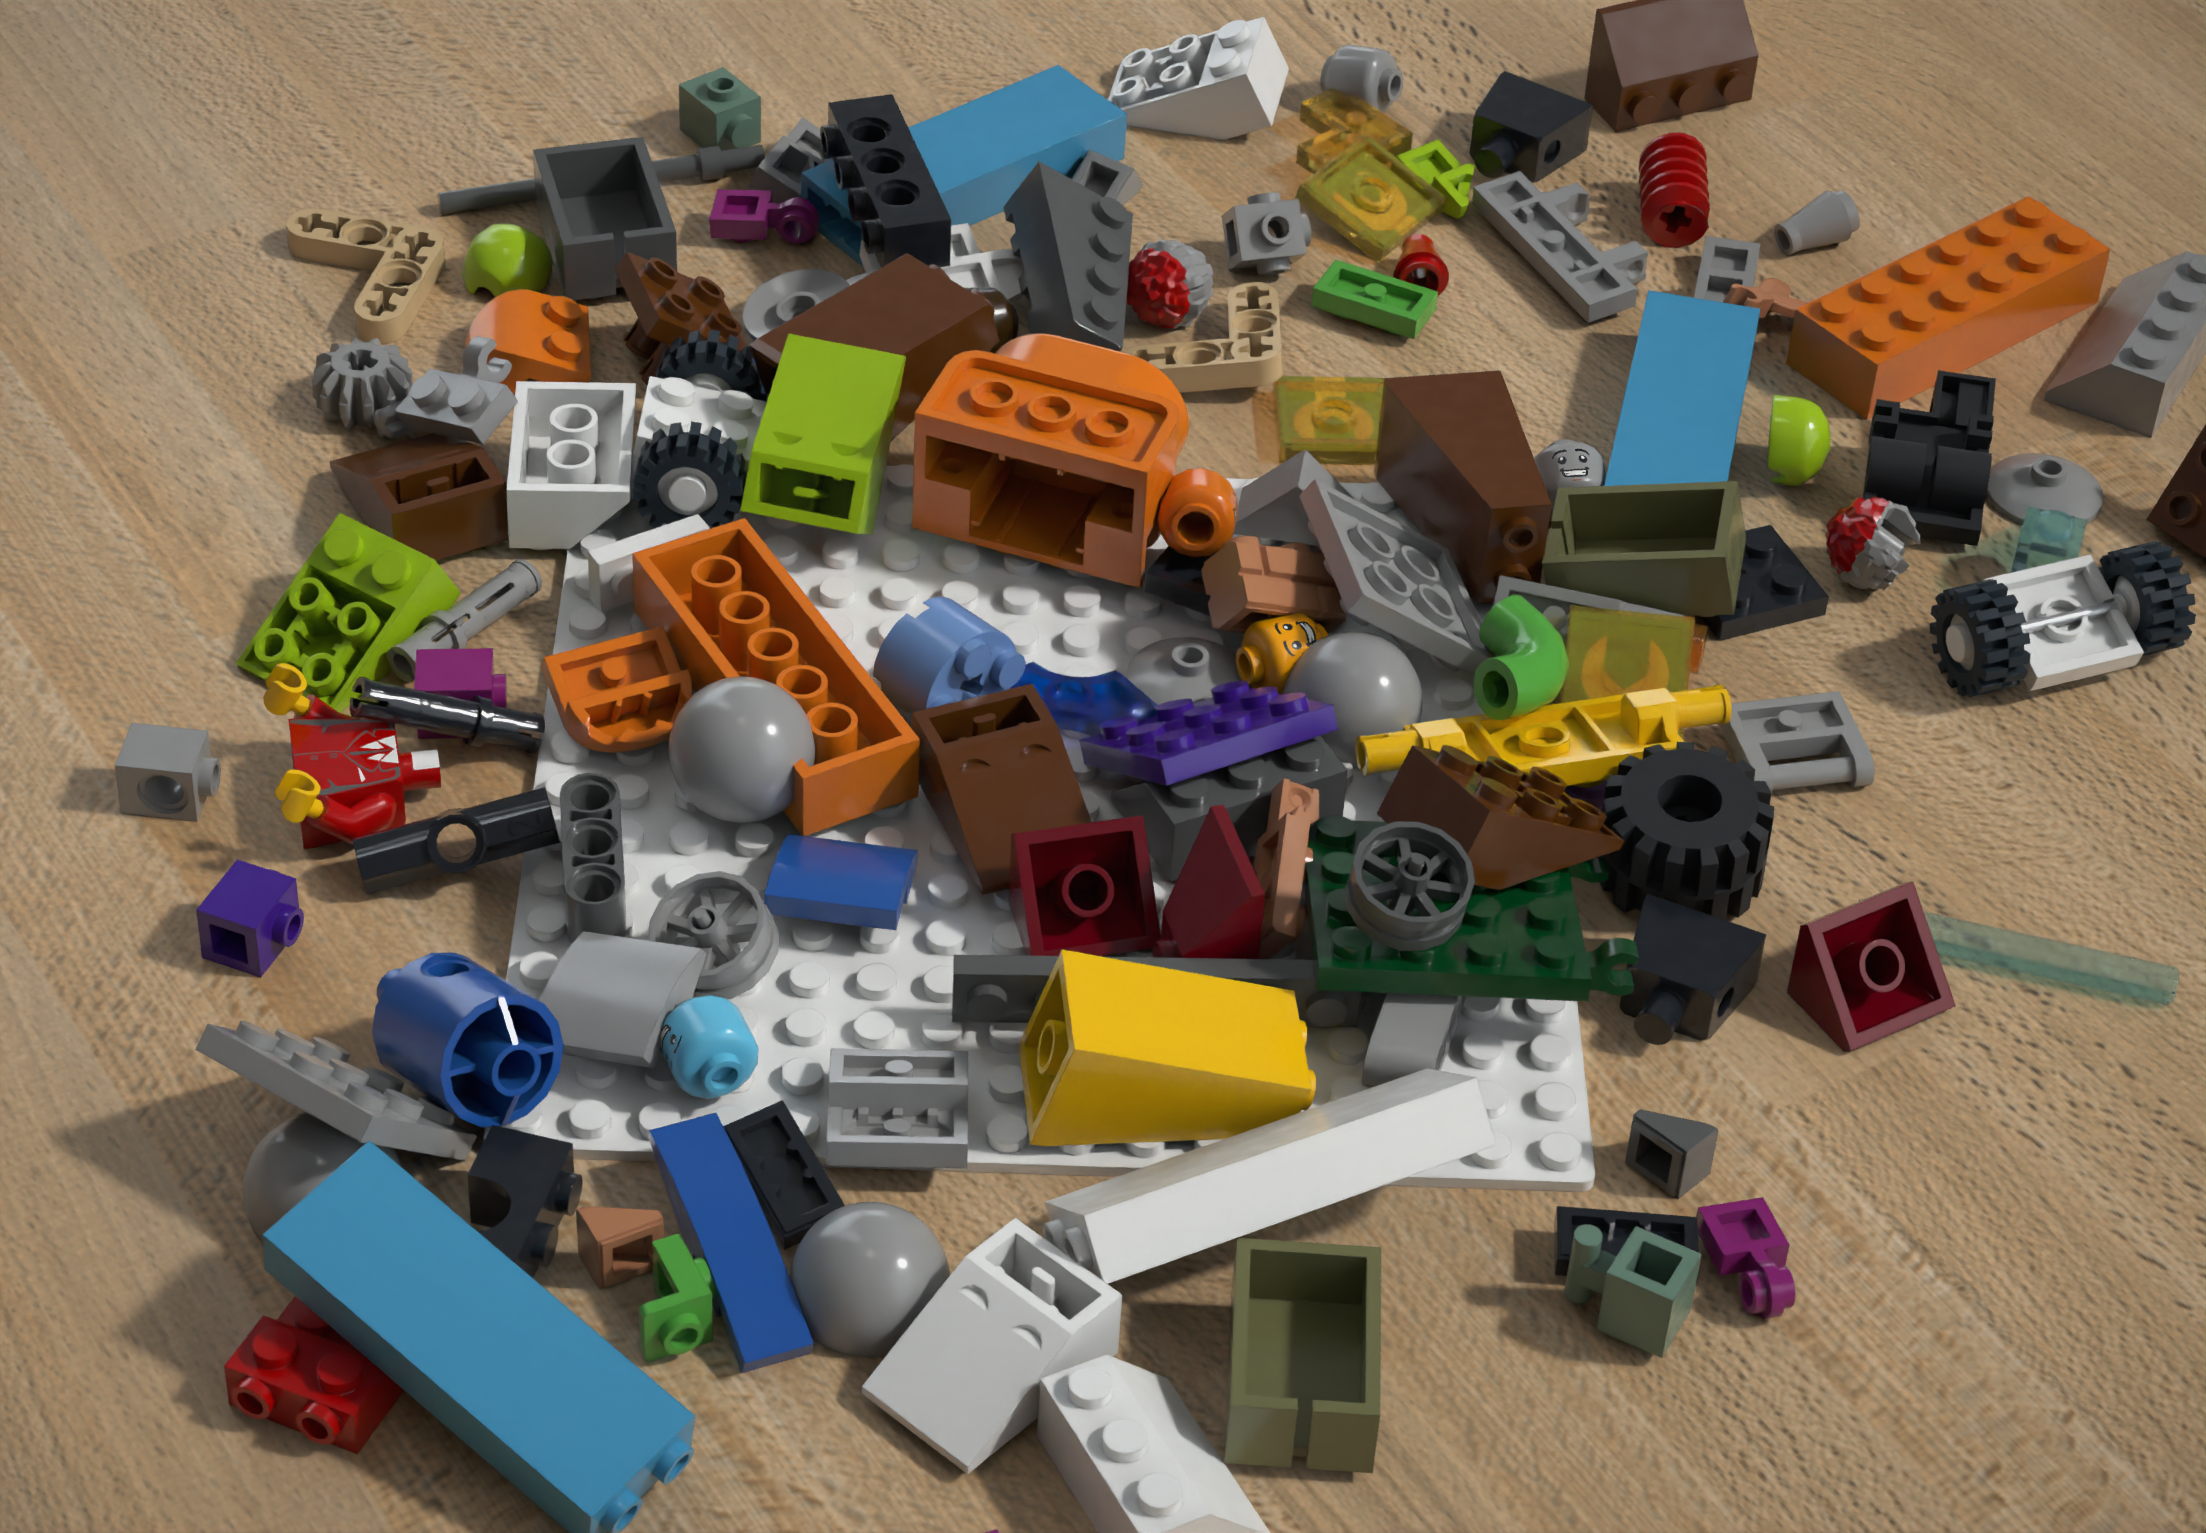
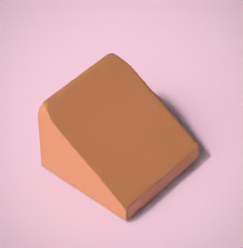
[576,1206,664,1290]

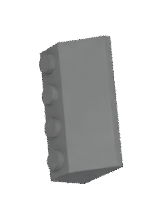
[2044,251,2206,438]

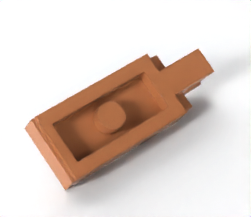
[1254,778,1320,959]

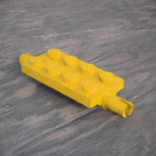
[1355,684,1732,788]

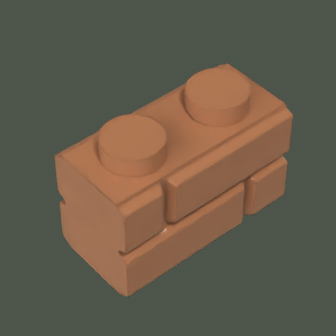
[1201,535,1347,634]

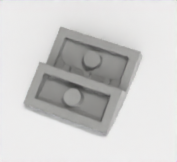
[539,931,707,1068]
[826,1048,968,1169]

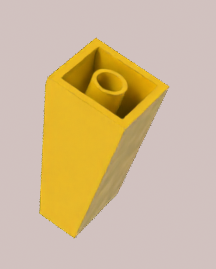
[1018,950,1316,1146]

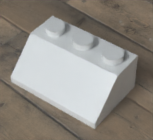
[506,381,636,551]
[1037,1354,1270,1533]

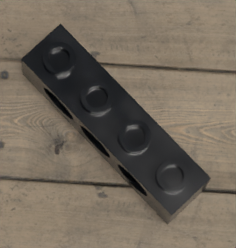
[820,94,951,268]

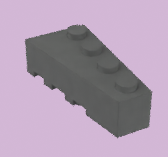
[1003,161,1133,351]

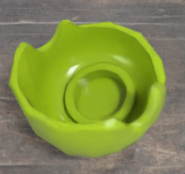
[461,223,553,297]
[1767,395,1831,486]

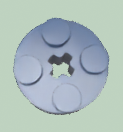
[873,597,1026,725]

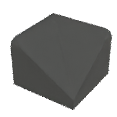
[1625,1109,1718,1199]

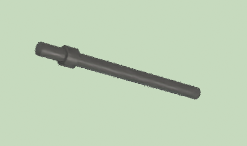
[437,145,765,215]

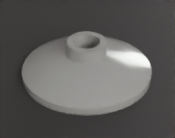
[742,269,850,341]
[1987,453,2103,531]
[1126,637,1251,716]

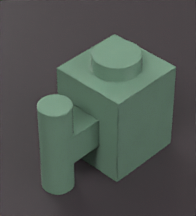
[1564,1225,1702,1358]

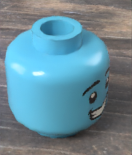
[660,995,759,1099]

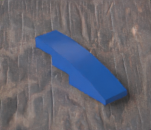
[648,1113,814,1373]

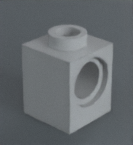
[114,723,221,822]

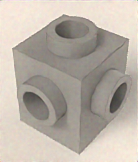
[1221,192,1311,276]

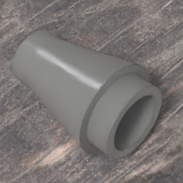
[1774,190,1860,255]

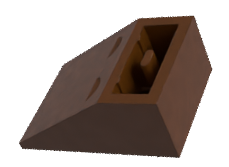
[330,433,509,560]
[912,684,1092,895]
[1376,745,1624,890]

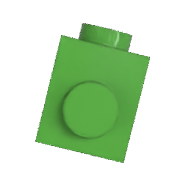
[638,1233,715,1362]

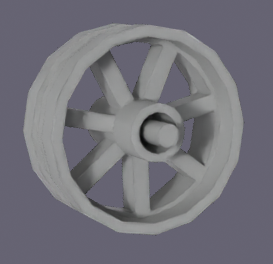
[648,871,779,1000]

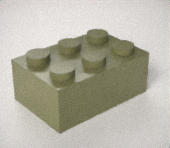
[1542,481,1746,617]
[1225,1238,1381,1473]

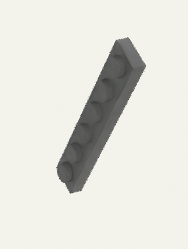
[952,955,1361,1027]

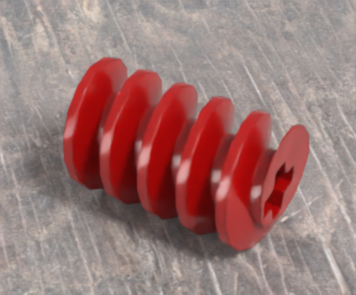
[1638,133,1710,248]

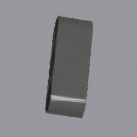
[560,773,627,944]

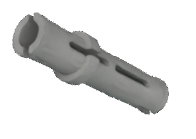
[387,559,542,682]

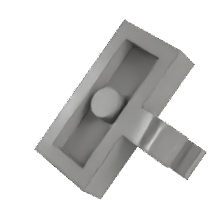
[395,336,518,444]

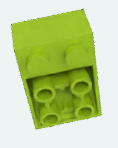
[740,334,906,534]
[236,512,461,713]

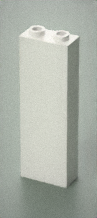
[1042,1068,1497,1284]

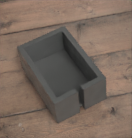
[533,137,677,301]

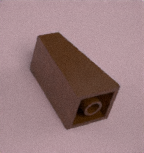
[750,253,1000,441]
[1374,370,1552,604]

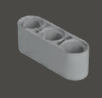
[1362,993,1466,1087]

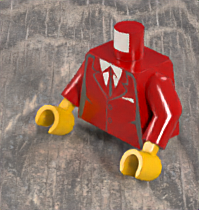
[263,663,441,849]

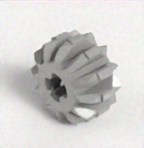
[311,337,413,430]

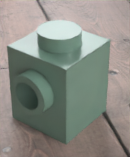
[679,67,761,151]

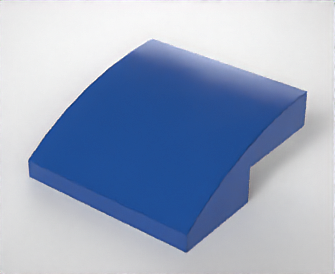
[764,834,918,930]

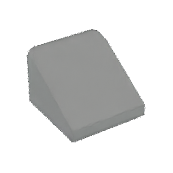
[1072,150,1143,205]

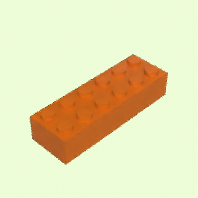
[1786,196,2110,420]
[632,518,920,836]

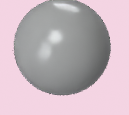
[1282,631,1423,768]
[668,676,816,823]
[243,1112,402,1242]
[789,1202,950,1358]

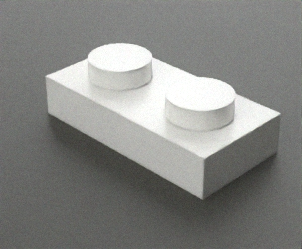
[588,514,710,612]

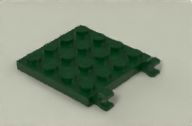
[1304,816,1639,1002]

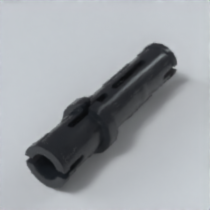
[349,677,545,753]

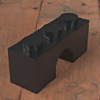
[467,1125,583,1278]

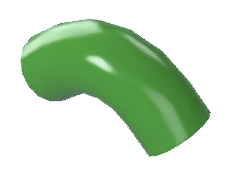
[1473,595,1570,720]

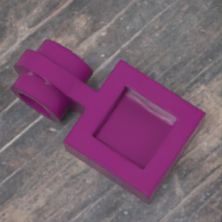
[709,189,820,244]
[1696,1197,1796,1319]

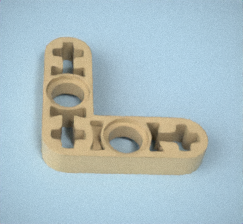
[286,208,445,344]
[1121,282,1284,393]

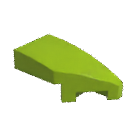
[1392,139,1475,219]

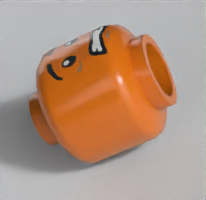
[1157,468,1238,558]

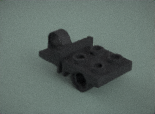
[1863,370,1996,546]

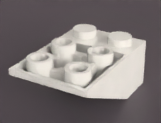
[1108,17,1289,140]
[862,1218,1122,1474]

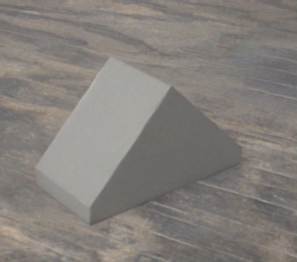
[1234,449,1355,546]

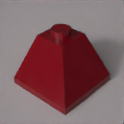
[1152,804,1265,959]

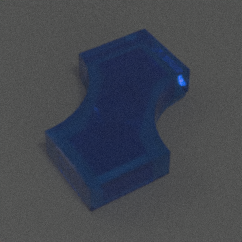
[1010,662,1158,736]

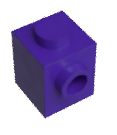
[196,859,304,977]

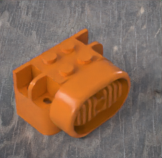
[912,333,1189,588]

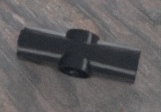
[352,787,560,894]

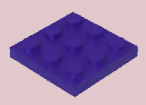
[1079,681,1338,785]

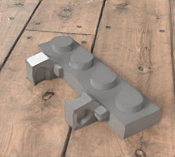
[1472,171,1648,323]

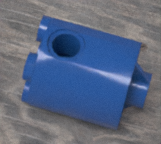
[372,952,564,1127]

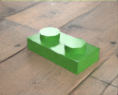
[1311,259,1438,339]

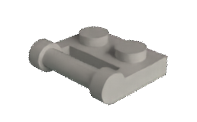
[1719,691,1875,793]

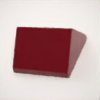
[1008,815,1161,956]
[1787,881,1956,1052]

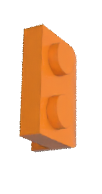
[465,289,591,393]
[541,626,692,753]

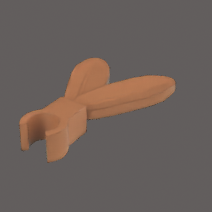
[1723,278,1808,318]

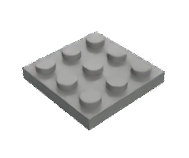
[1299,479,1496,676]
[195,1021,477,1161]

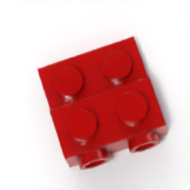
[224,1296,404,1455]

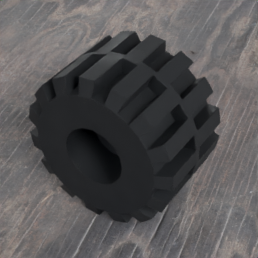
[1596,742,1774,920]

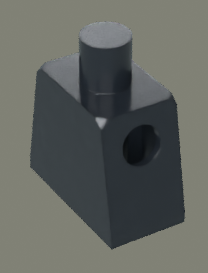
[1469,71,1593,182]
[1620,894,1766,1045]

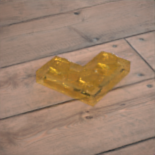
[1296,88,1413,180]

